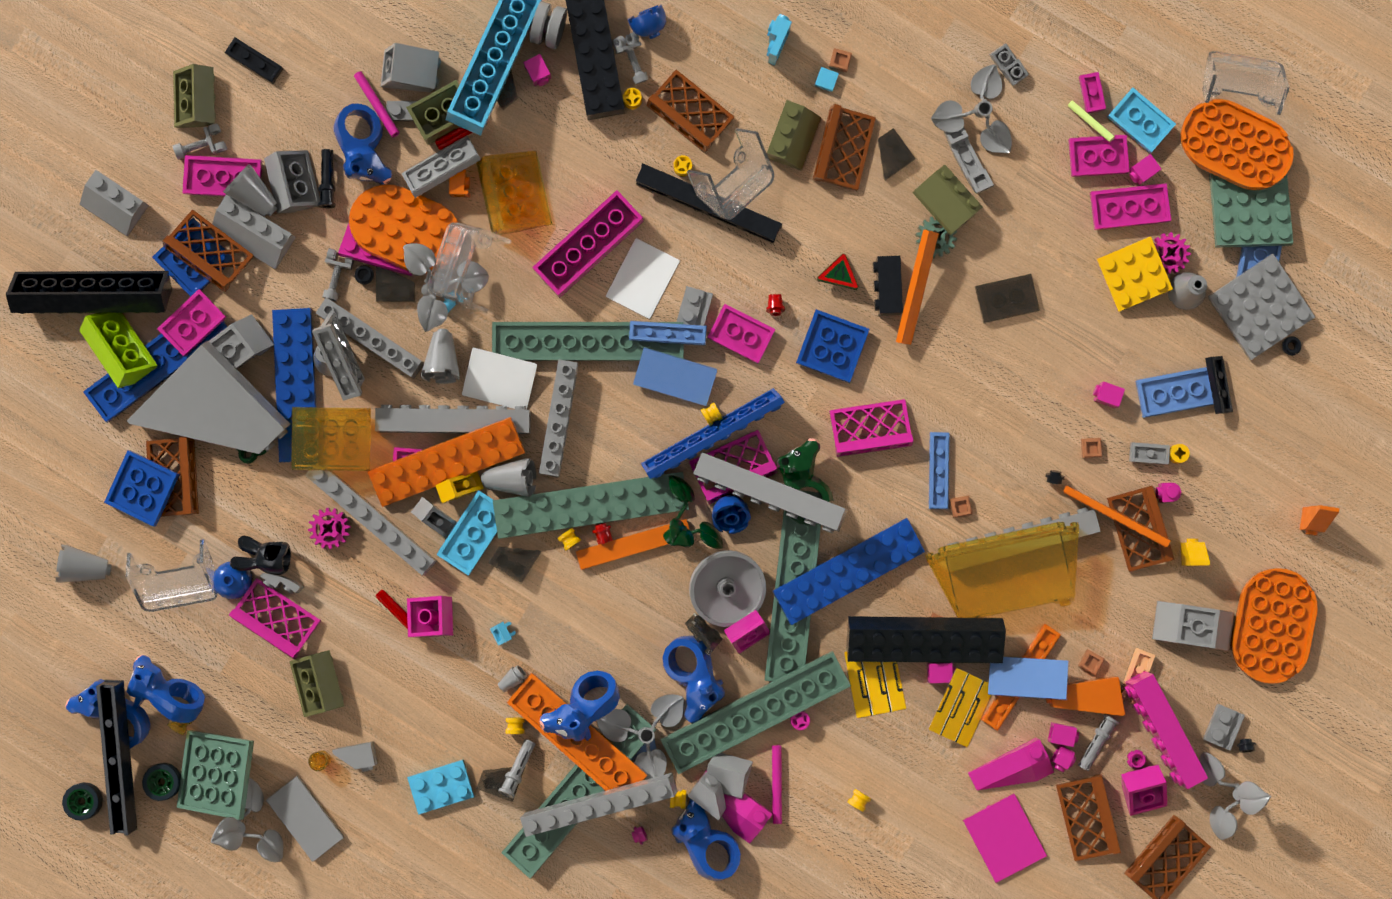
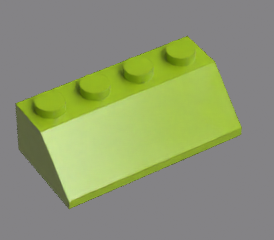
[79,313,158,388]

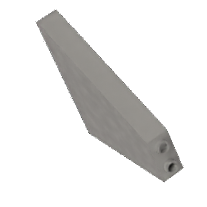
[127,341,290,454]

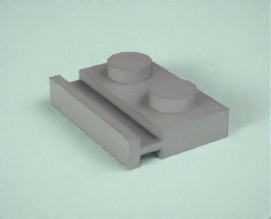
[676,286,713,326]
[1203,704,1245,751]

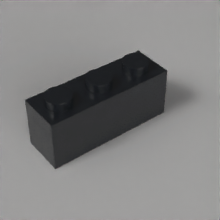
[873,255,903,316]

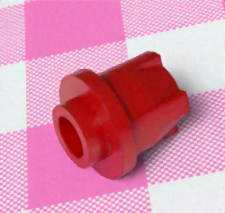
[766,294,785,316]
[592,522,613,545]

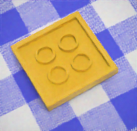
[1097,236,1173,312]

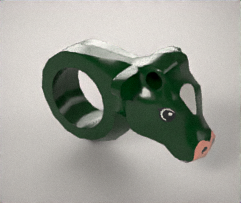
[777,438,834,525]

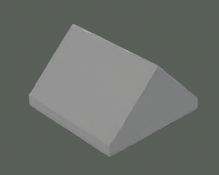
[707,753,753,799]

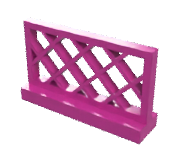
[829,399,913,457]
[689,430,778,505]
[229,578,321,660]

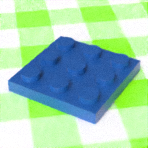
[152,217,232,297]
[796,309,870,383]
[104,450,180,527]

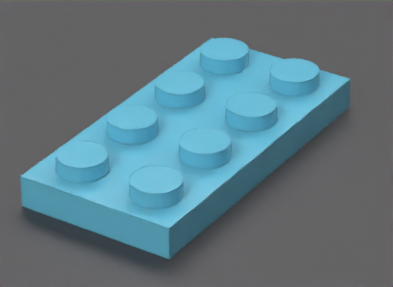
[436,490,497,576]

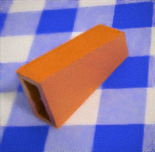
[1045,676,1125,716]

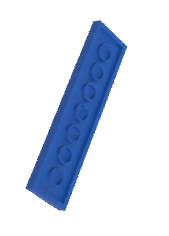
[272,308,319,463]
[83,321,228,423]
[641,388,785,479]
[773,518,925,625]

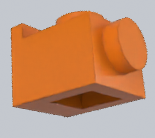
[449,169,470,198]

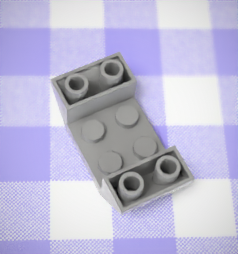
[209,314,274,369]
[1152,601,1234,651]

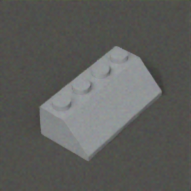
[211,195,296,269]

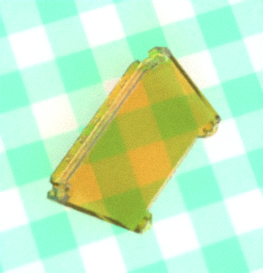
[925,522,1079,618]

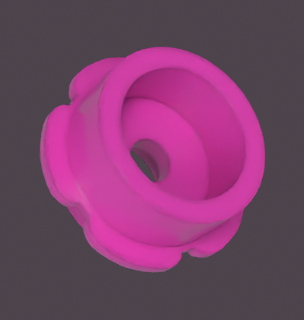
[1127,750,1146,769]
[632,826,648,845]

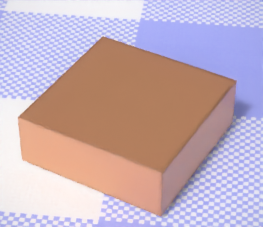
[829,48,852,72]
[1081,438,1102,458]
[949,496,972,518]
[1078,649,1105,676]

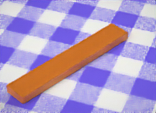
[896,230,939,345]
[1063,485,1171,547]
[576,519,689,570]
[981,624,1061,731]

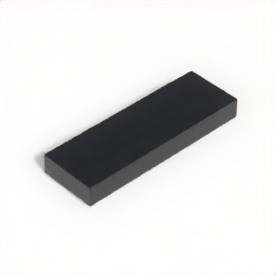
[224,37,284,84]
[1205,356,1233,414]

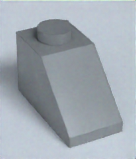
[411,497,457,538]
[332,741,378,772]
[688,772,726,820]

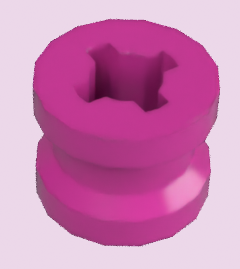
[790,711,810,730]

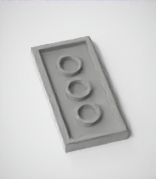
[402,136,481,198]
[266,776,344,862]

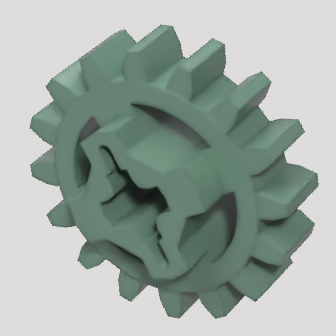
[915,217,957,258]

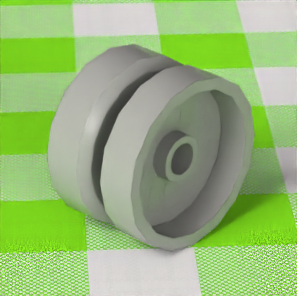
[530,1,567,49]

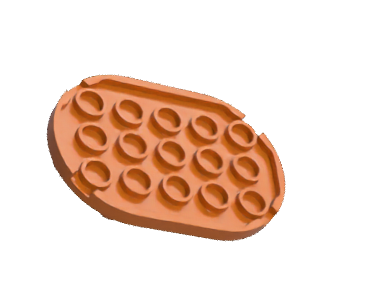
[1181,99,1294,190]
[349,184,461,274]
[1231,568,1318,683]

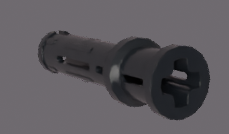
[318,149,335,208]

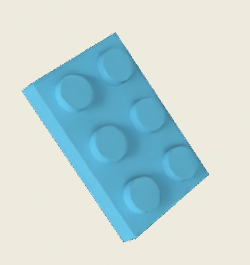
[1107,87,1176,154]
[407,759,475,815]

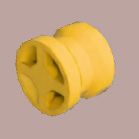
[623,88,642,110]
[673,155,692,177]
[700,402,723,426]
[1169,444,1190,464]
[557,528,581,551]
[505,717,525,734]
[670,789,686,809]
[847,789,871,812]

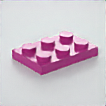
[1068,135,1129,177]
[157,289,227,357]
[707,304,776,364]

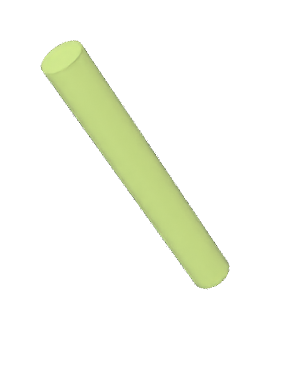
[1068,100,1115,142]

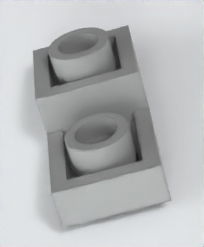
[989,43,1029,86]
[260,573,303,594]

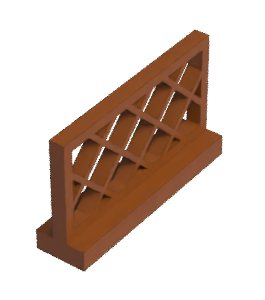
[647,69,735,153]
[812,104,876,191]
[162,209,254,293]
[146,437,199,517]
[1107,485,1175,572]
[1056,774,1121,861]
[1124,815,1211,899]

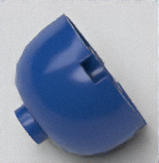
[628,4,666,39]
[712,495,751,534]
[212,562,252,599]

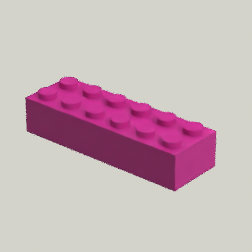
[532,190,644,298]
[1124,671,1208,789]

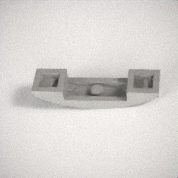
[944,127,994,194]

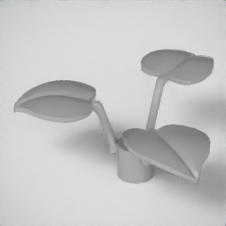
[931,64,1012,153]
[403,243,489,332]
[597,694,684,780]
[1199,752,1271,840]
[211,778,283,863]

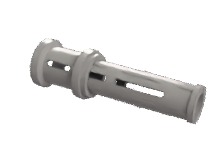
[1078,714,1120,771]
[498,739,536,799]

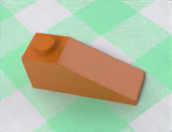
[1300,505,1340,536]

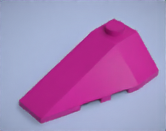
[968,738,1054,790]
[702,770,772,844]

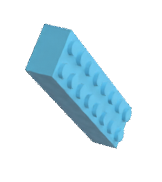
[445,0,542,136]

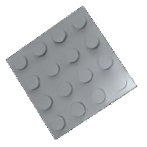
[1208,254,1315,360]

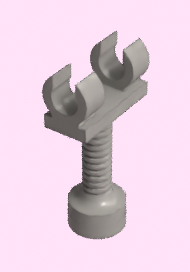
[612,32,649,85]
[173,124,227,160]
[322,248,355,302]

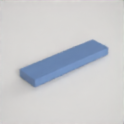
[629,321,707,346]
[928,432,949,509]

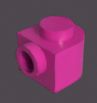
[1156,483,1181,503]
[1050,745,1076,773]

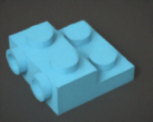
[766,14,792,66]

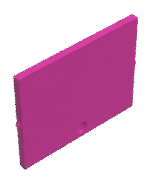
[963,793,1047,883]

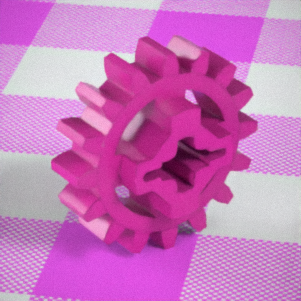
[1154,232,1191,274]
[308,508,351,549]

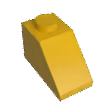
[435,471,484,503]
[1181,539,1210,566]

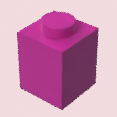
[523,54,551,86]
[1129,154,1162,186]
[1093,381,1125,409]
[927,663,956,683]
[1048,722,1079,747]

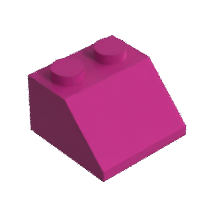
[407,596,453,637]
[1121,765,1167,816]

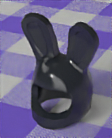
[230,536,291,575]

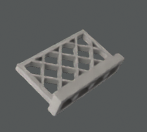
[312,311,365,401]

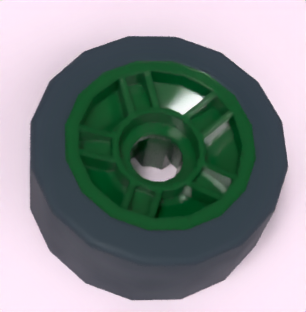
[142,763,181,801]
[62,782,103,821]

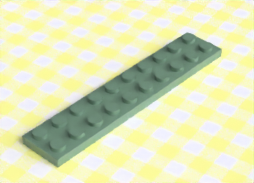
[492,322,684,361]
[492,472,689,539]
[764,490,821,681]
[661,651,851,774]
[502,704,657,879]

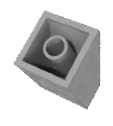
[380,43,441,92]

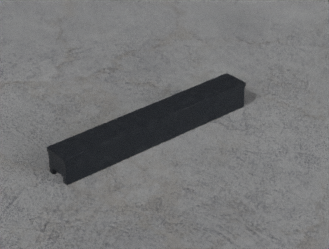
[636,163,782,243]
[96,680,137,835]

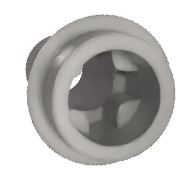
[498,665,527,692]

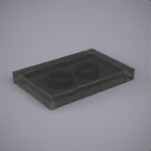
[975,274,1040,324]

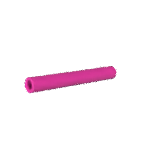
[354,71,400,138]
[772,745,782,824]

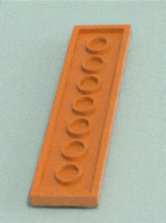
[368,417,525,507]
[507,673,648,791]

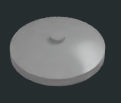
[689,550,766,627]

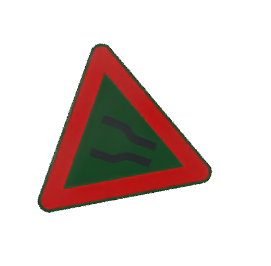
[817,254,859,290]

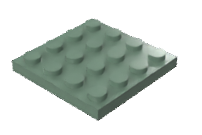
[1209,173,1293,248]
[177,730,254,820]

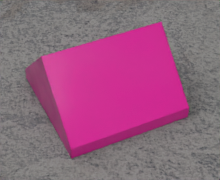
[724,610,770,654]

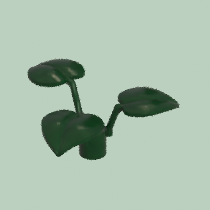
[663,475,723,549]

